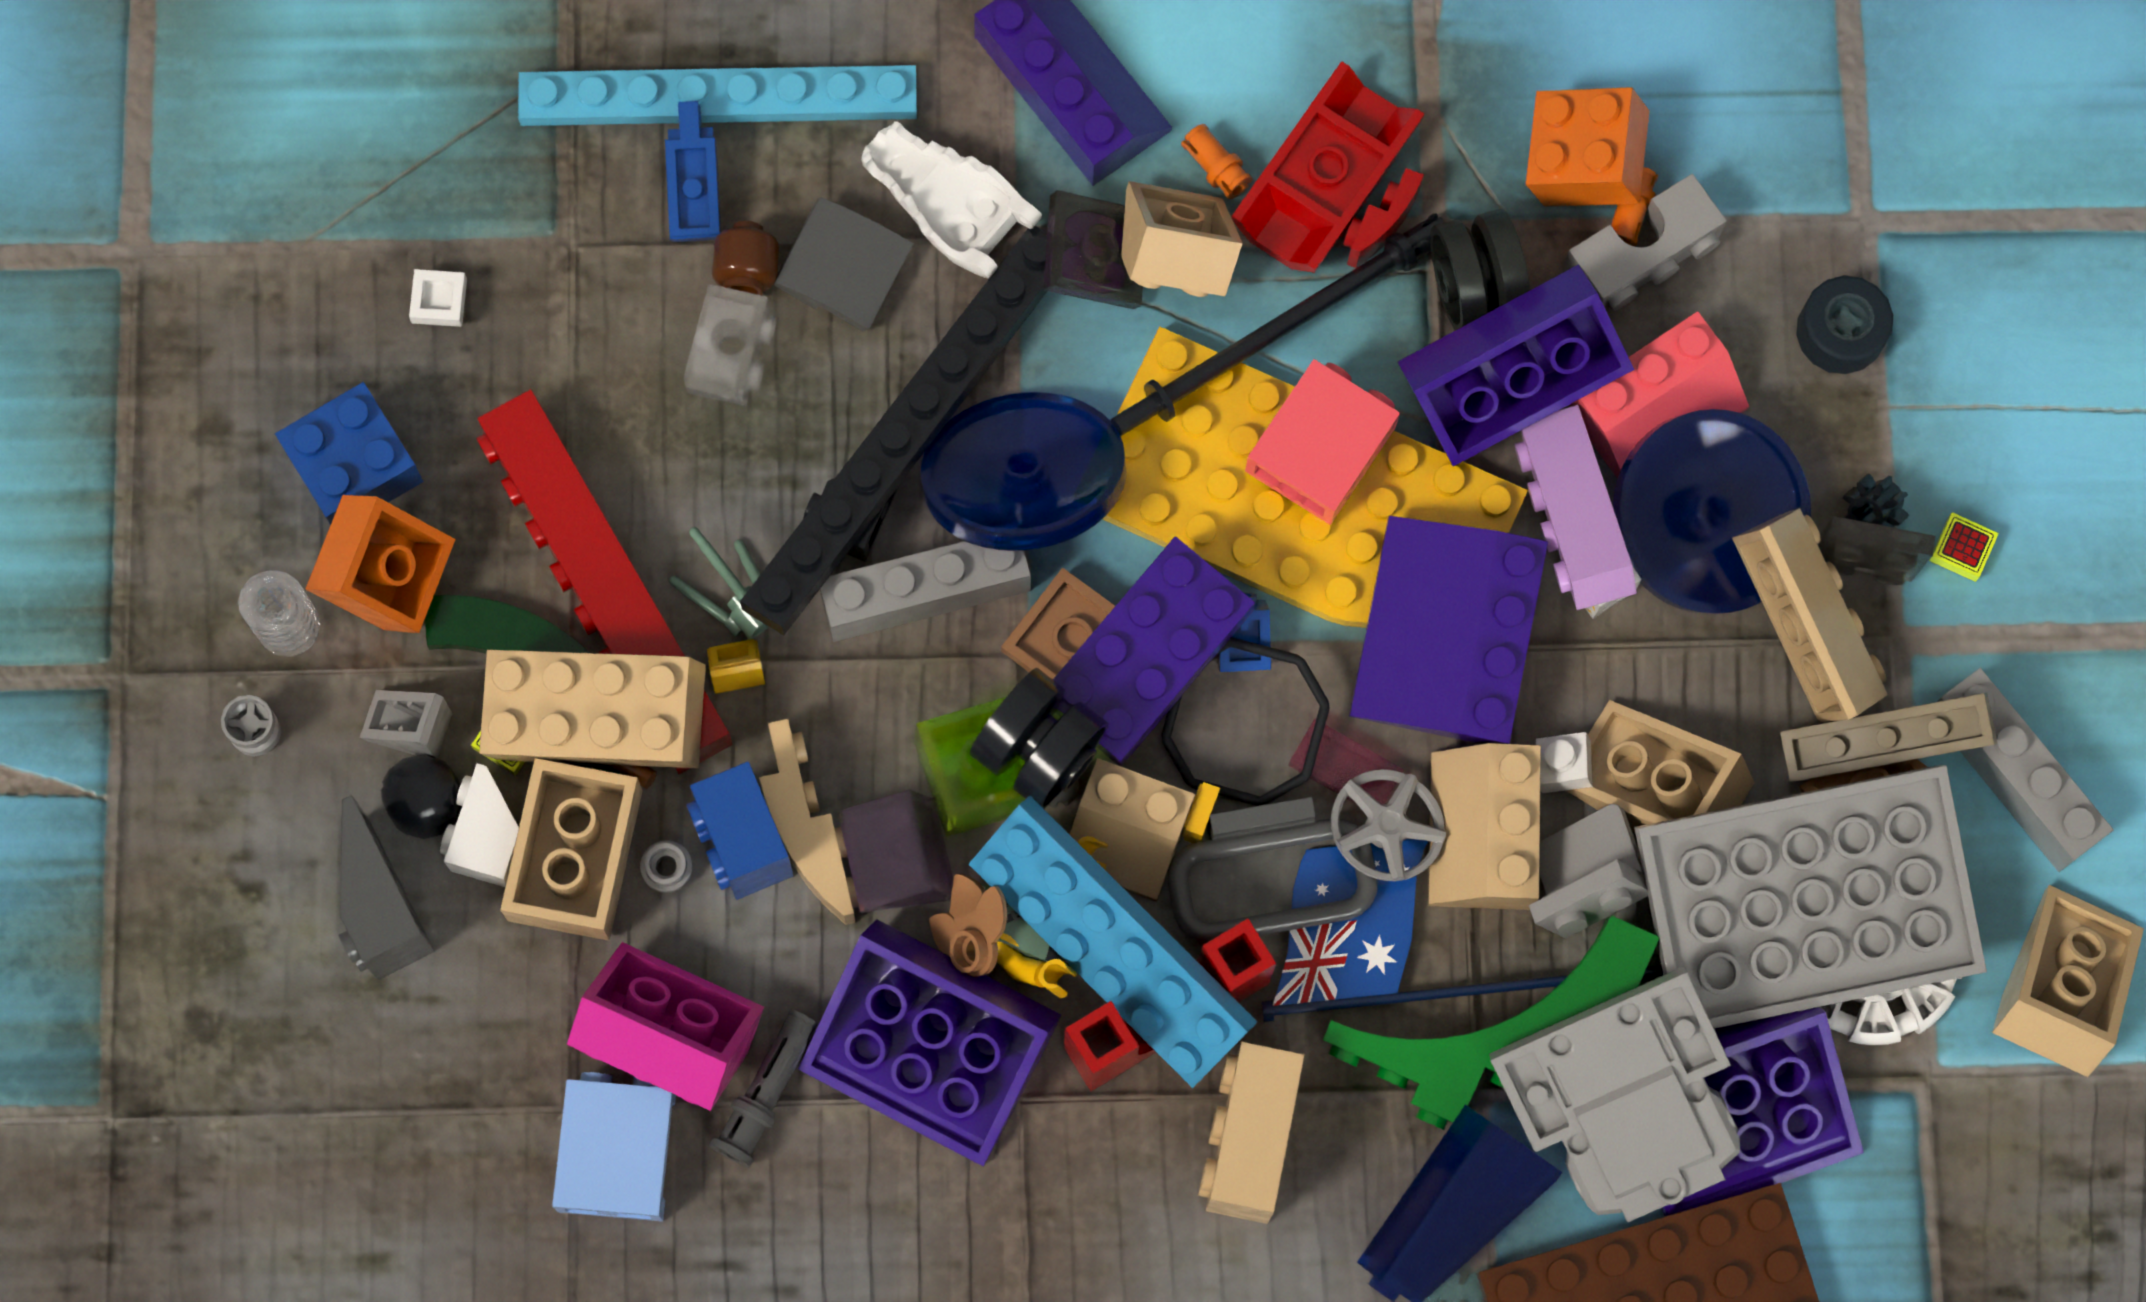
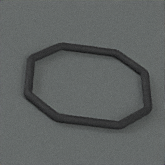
[1161,637,1330,806]

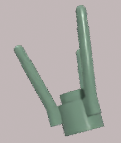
[669,527,769,640]

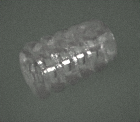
[238,570,320,657]

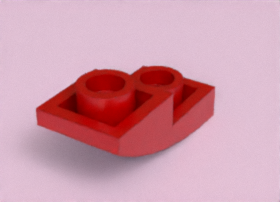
[1343,168,1424,268]

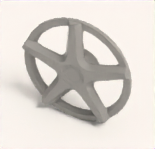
[1331,769,1446,881]

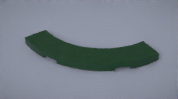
[425,595,621,774]

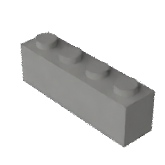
[820,528,1031,642]
[1937,668,2114,872]

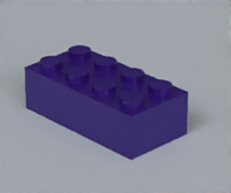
[1398,264,1634,466]
[1053,536,1255,767]

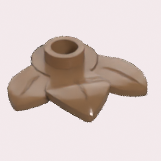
[929,874,1007,977]

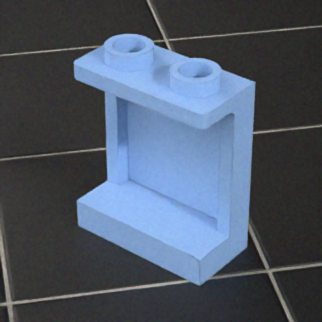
[552,1072,676,1221]

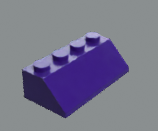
[974,0,1172,186]

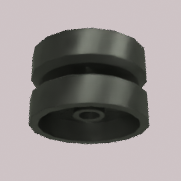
[1430,209,1530,330]

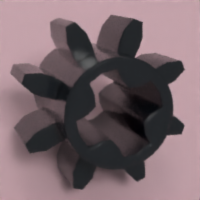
[1843,474,1909,539]

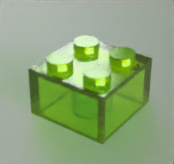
[914,697,1025,837]

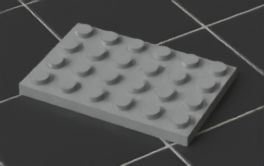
[1634,765,1987,1028]

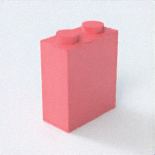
[1245,359,1400,525]

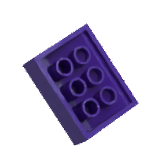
[1349,516,1548,744]
[798,919,1062,1166]
[1661,1007,1864,1217]

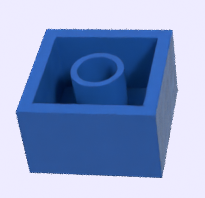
[275,382,423,525]
[686,761,794,900]

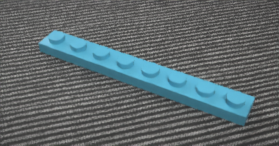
[518,65,917,126]

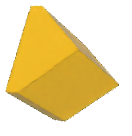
[707,639,765,694]

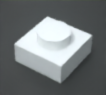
[409,269,467,327]
[1536,732,1593,793]

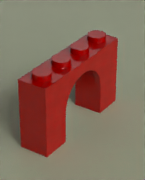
[1064,918,1276,1092]

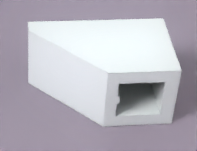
[440,763,519,887]

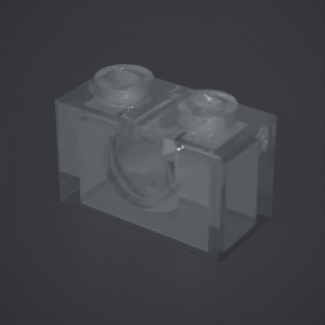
[684,284,776,406]

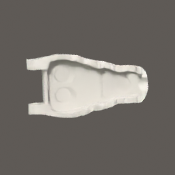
[861,121,1042,279]

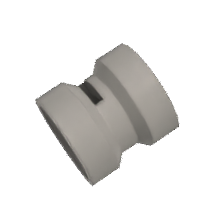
[221,695,282,757]

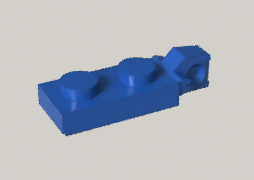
[665,101,721,242]

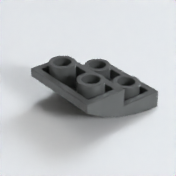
[774,197,914,332]

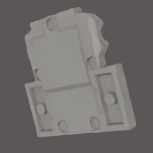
[1489,966,1740,1222]

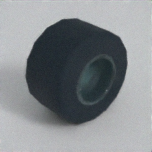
[1796,275,1894,374]

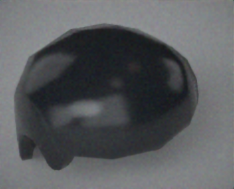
[381,754,462,839]

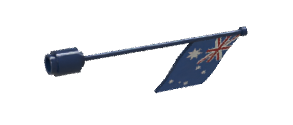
[1261,839,1664,1022]

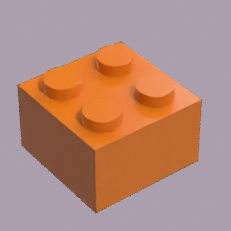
[1526,87,1650,207]
[305,495,456,633]

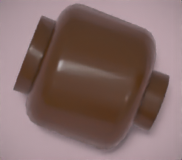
[712,221,779,300]

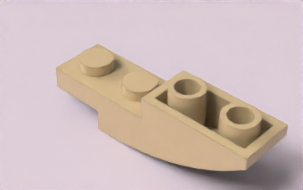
[759,719,863,925]

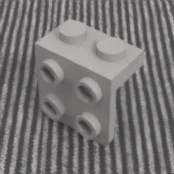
[1529,804,1648,939]

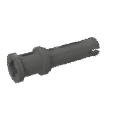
[709,1009,819,1168]

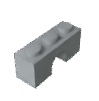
[1563,173,1727,311]

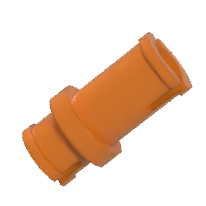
[1181,124,1253,200]
[1611,167,1659,247]

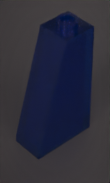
[1357,1105,1563,1302]

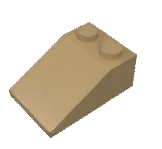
[1565,700,1755,833]
[1992,885,2144,1077]

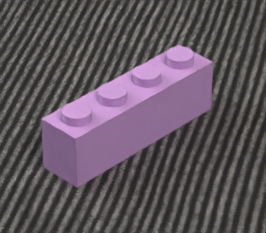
[1514,405,1637,610]

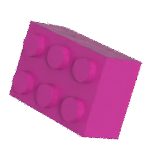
[566,942,764,1111]

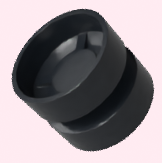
[969,668,1109,809]

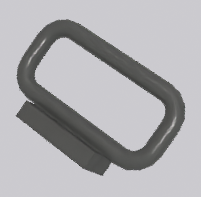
[1168,797,1378,943]

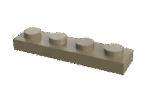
[1780,693,1998,782]

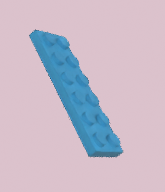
[969,796,1257,1088]

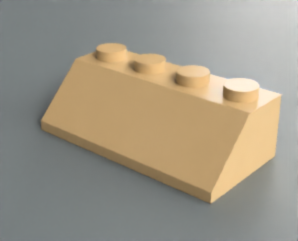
[1732,508,1888,723]

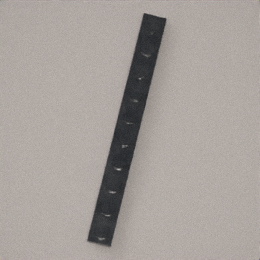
[740,226,1071,636]

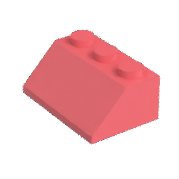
[1569,311,1749,490]

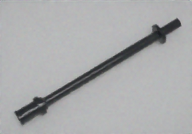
[1111,213,1445,436]

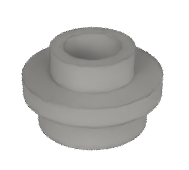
[640,840,693,893]

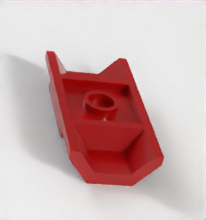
[1231,61,1425,273]

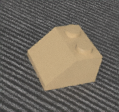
[1121,181,1243,297]
[1070,758,1195,902]

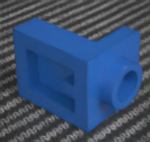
[1218,592,1271,672]

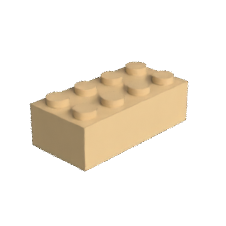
[479,650,706,768]

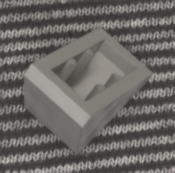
[359,690,453,758]

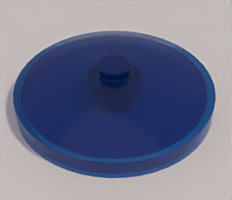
[921,392,1127,551]
[1613,409,1811,614]

